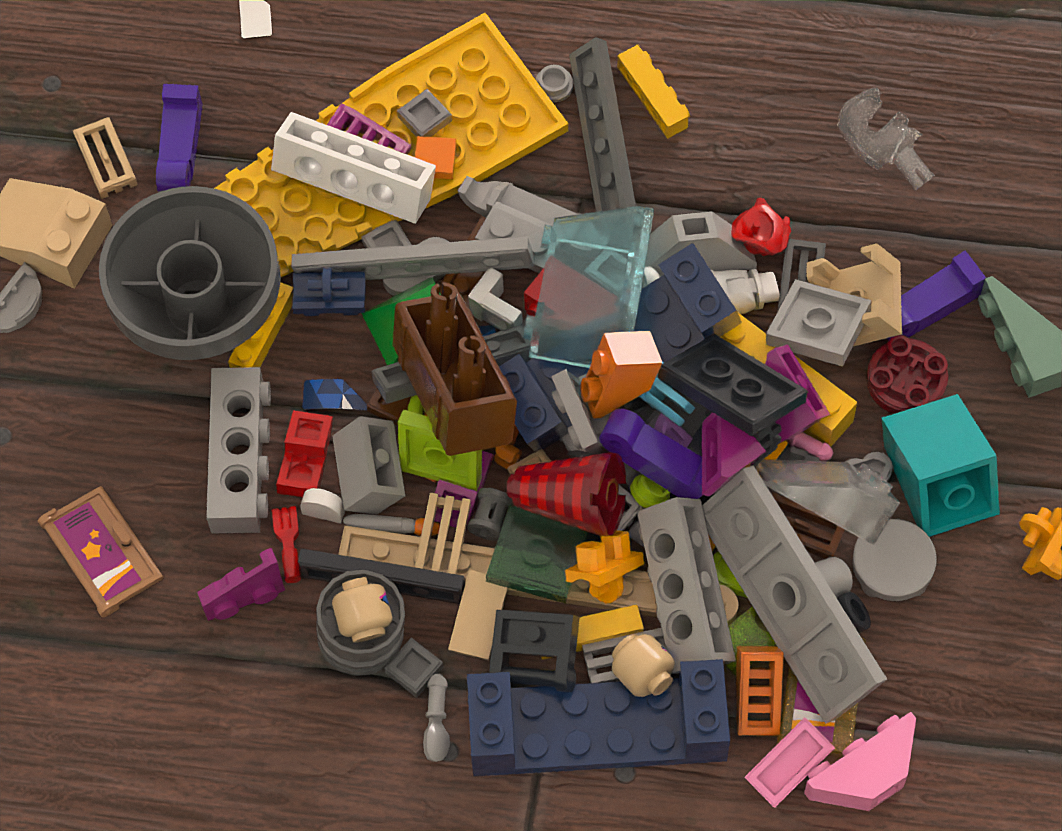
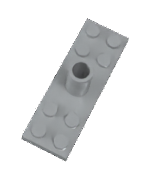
[702,466,887,724]

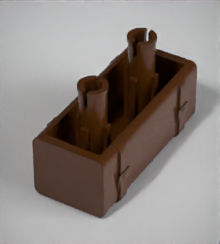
[393,283,517,456]

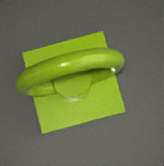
[398,395,482,491]

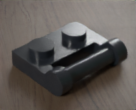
[489,610,580,692]

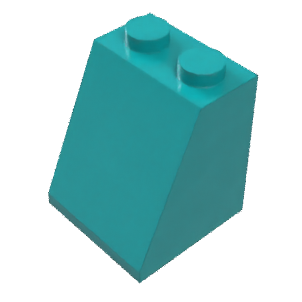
[882,394,1000,537]

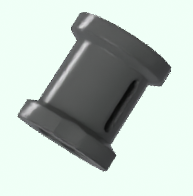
[467,488,513,541]

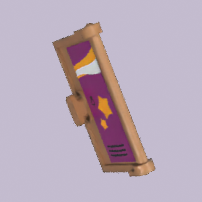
[38,486,164,617]

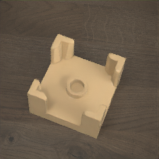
[807,243,902,346]

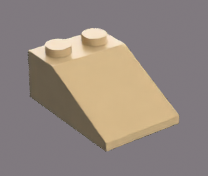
[0,178,112,289]

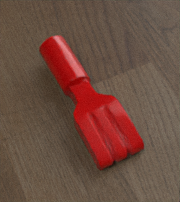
[272,505,301,583]

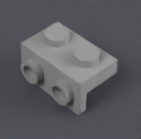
[551,369,619,455]

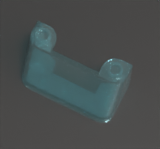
[523,206,654,368]

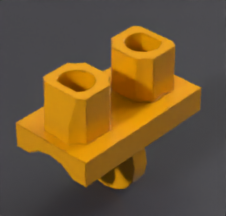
[1019,507,1062,580]
[565,530,644,603]

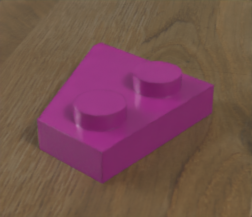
[197,548,285,621]

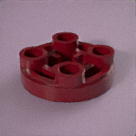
[866,335,948,414]

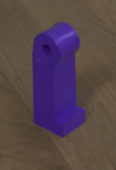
[156,84,203,192]
[886,250,986,341]
[599,409,702,499]

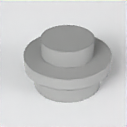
[535,65,573,102]

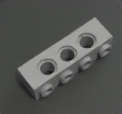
[207,367,271,533]
[637,497,736,674]

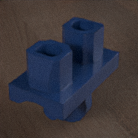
[292,267,366,316]

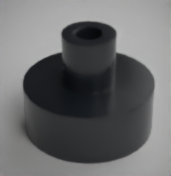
[837,592,871,634]

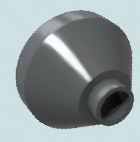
[99,186,281,360]

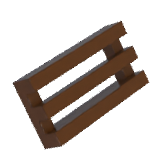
[771,492,848,559]

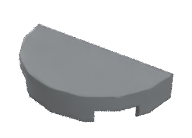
[0,262,42,333]

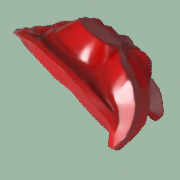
[731,197,791,256]

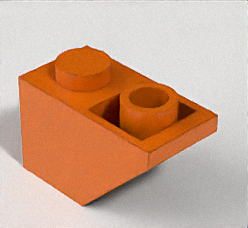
[580,331,662,419]

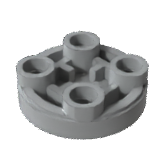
[852,519,937,601]

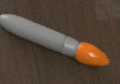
[343,514,440,536]

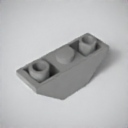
[633,211,757,277]

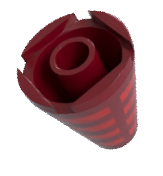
[507,453,626,537]

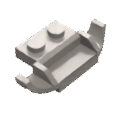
[458,176,607,273]

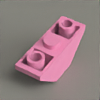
[804,712,916,811]

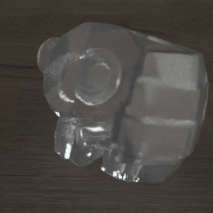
[837,87,935,191]

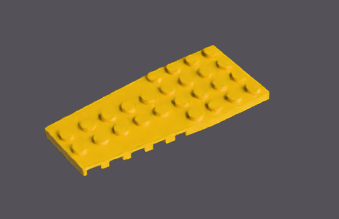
[214,13,568,277]

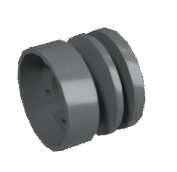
[316,570,405,676]

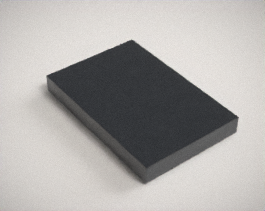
[658,334,808,436]

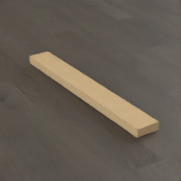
[338,525,658,618]

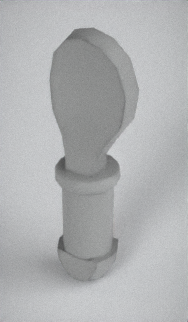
[423,674,450,762]

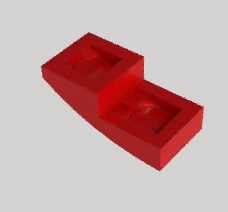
[276,410,333,497]

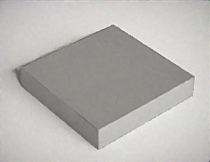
[766,279,871,366]

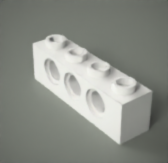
[271,112,436,224]

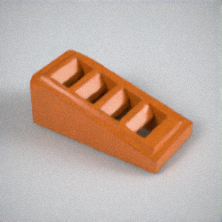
[736,646,783,736]

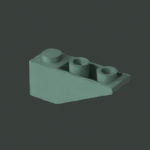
[978,276,1062,398]

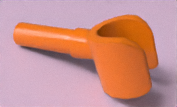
[494,426,522,469]

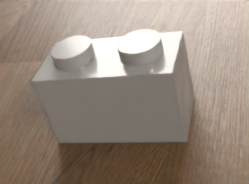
[332,416,405,515]

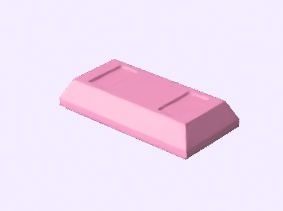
[745,717,835,808]

